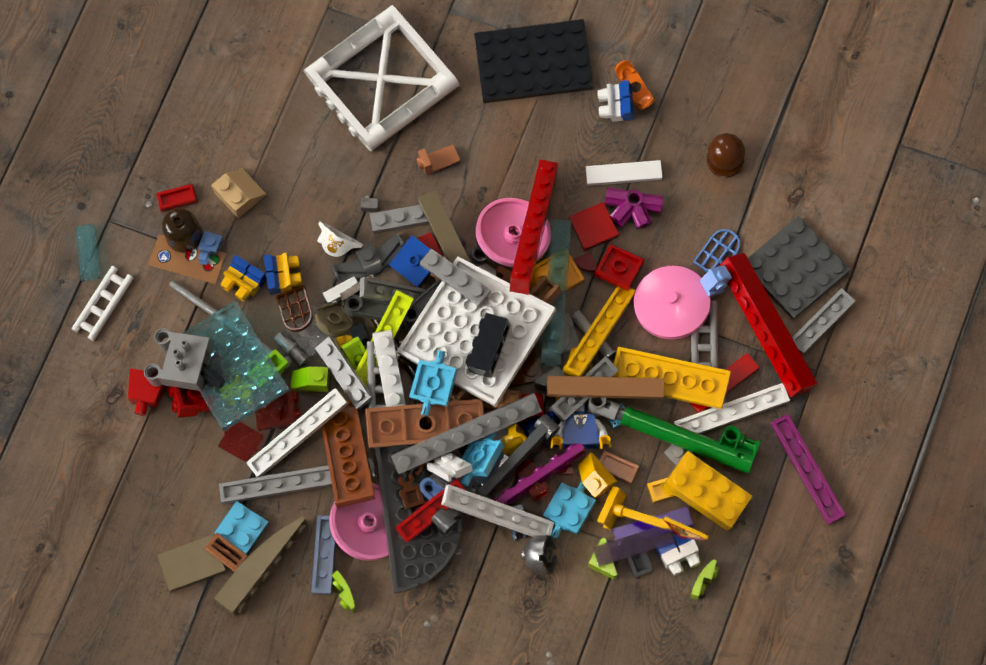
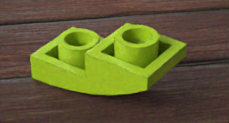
[690,560,719,600]
[331,570,356,613]

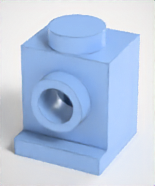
[700,265,732,297]

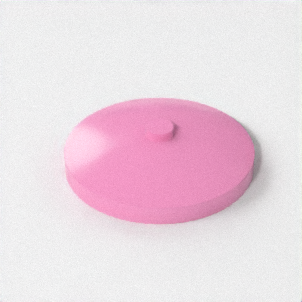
[476,198,551,267]
[634,266,711,340]
[329,483,389,561]

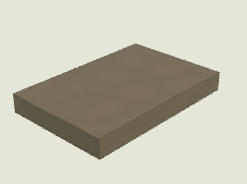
[157,534,226,592]

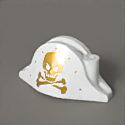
[317,221,364,257]

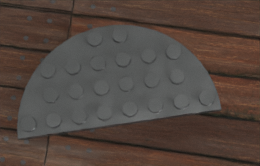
[375,445,463,594]

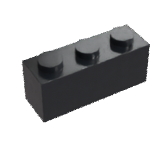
[466,313,511,378]

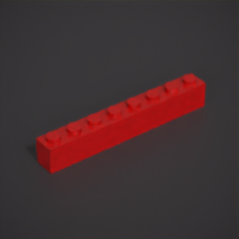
[510,159,558,295]
[718,253,818,398]

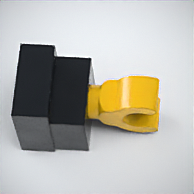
[336,322,370,348]

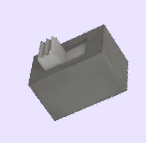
[360,196,379,212]

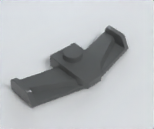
[330,233,404,283]

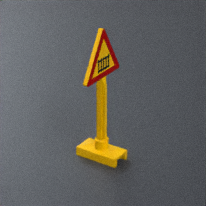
[597,486,709,540]

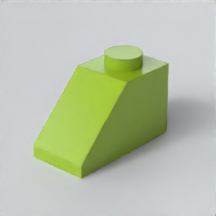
[290,366,330,392]

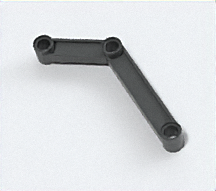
[344,246,488,328]
[431,414,560,534]

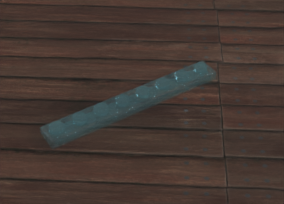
[541,219,572,366]

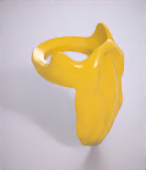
[500,423,527,457]

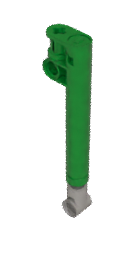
[587,397,762,474]

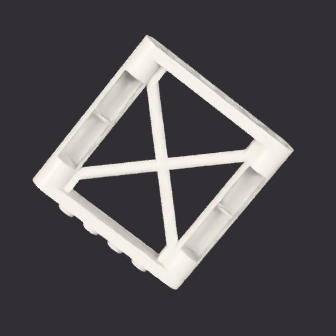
[304,5,460,152]

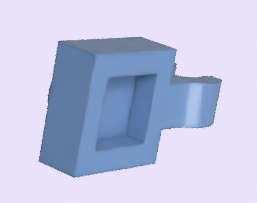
[198,231,223,265]

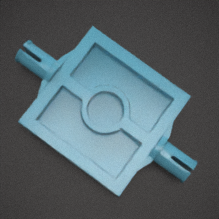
[409,350,458,416]
[461,431,505,486]
[543,481,596,540]

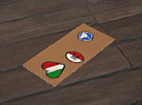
[148,234,226,284]

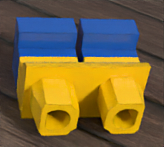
[264,253,302,295]
[221,255,267,302]

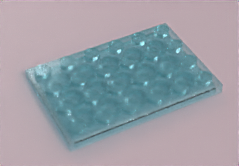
[182,300,290,431]

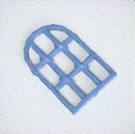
[693,229,740,272]

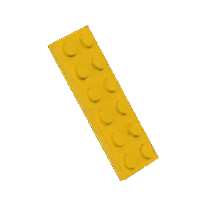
[612,347,731,410]

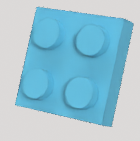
[214,501,269,555]

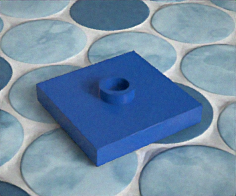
[389,235,431,288]

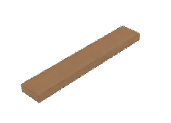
[547,376,664,399]

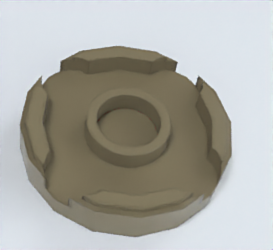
[315,303,353,337]

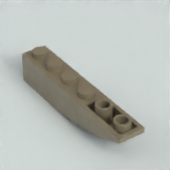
[214,516,307,616]

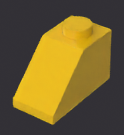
[578,452,617,498]

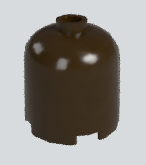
[162,208,203,253]

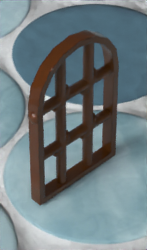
[276,285,313,332]

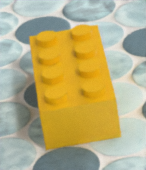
[663,451,752,531]

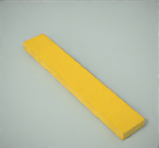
[563,286,636,377]

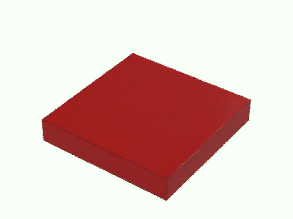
[569,202,619,251]
[594,244,645,291]

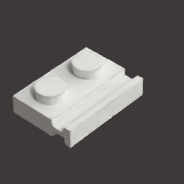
[427,453,473,482]

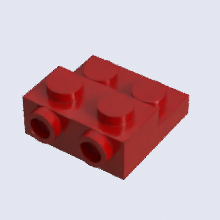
[168,379,218,418]

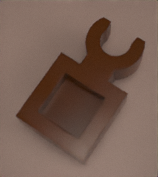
[398,473,425,510]

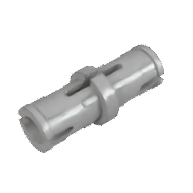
[274,331,309,366]

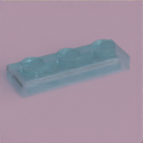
[75,224,101,282]

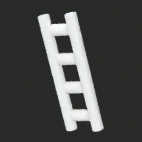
[71,266,134,342]

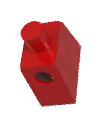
[128,368,167,416]

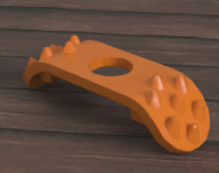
[615,60,655,110]

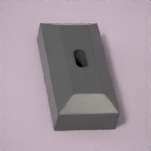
[620,533,653,577]

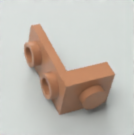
[416,145,460,175]

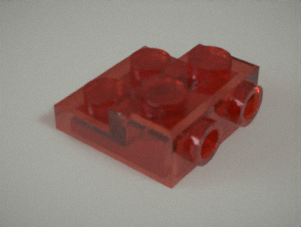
[253,385,301,431]

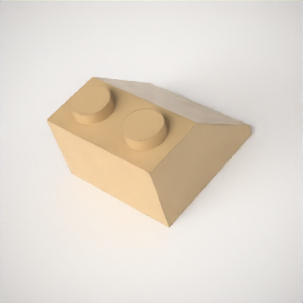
[211,168,267,219]

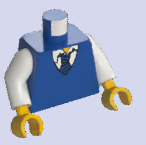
[551,404,612,450]

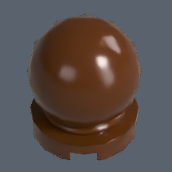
[707,133,745,178]

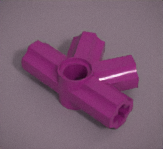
[605,188,663,229]

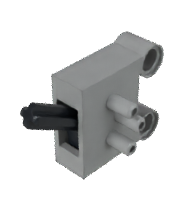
[144,328,225,391]

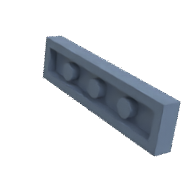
[311,515,336,595]

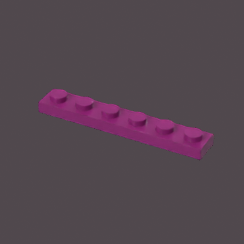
[770,414,846,525]
[491,442,586,505]

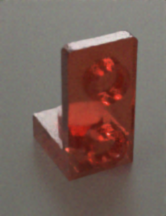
[515,460,550,502]

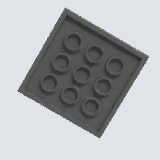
[748,216,850,320]

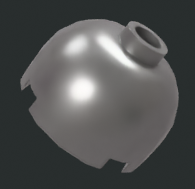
[522,535,557,574]

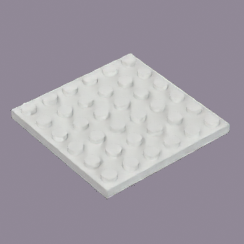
[397,256,556,407]

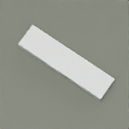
[586,160,662,186]

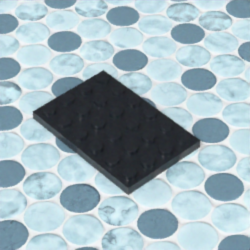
[474,19,594,103]

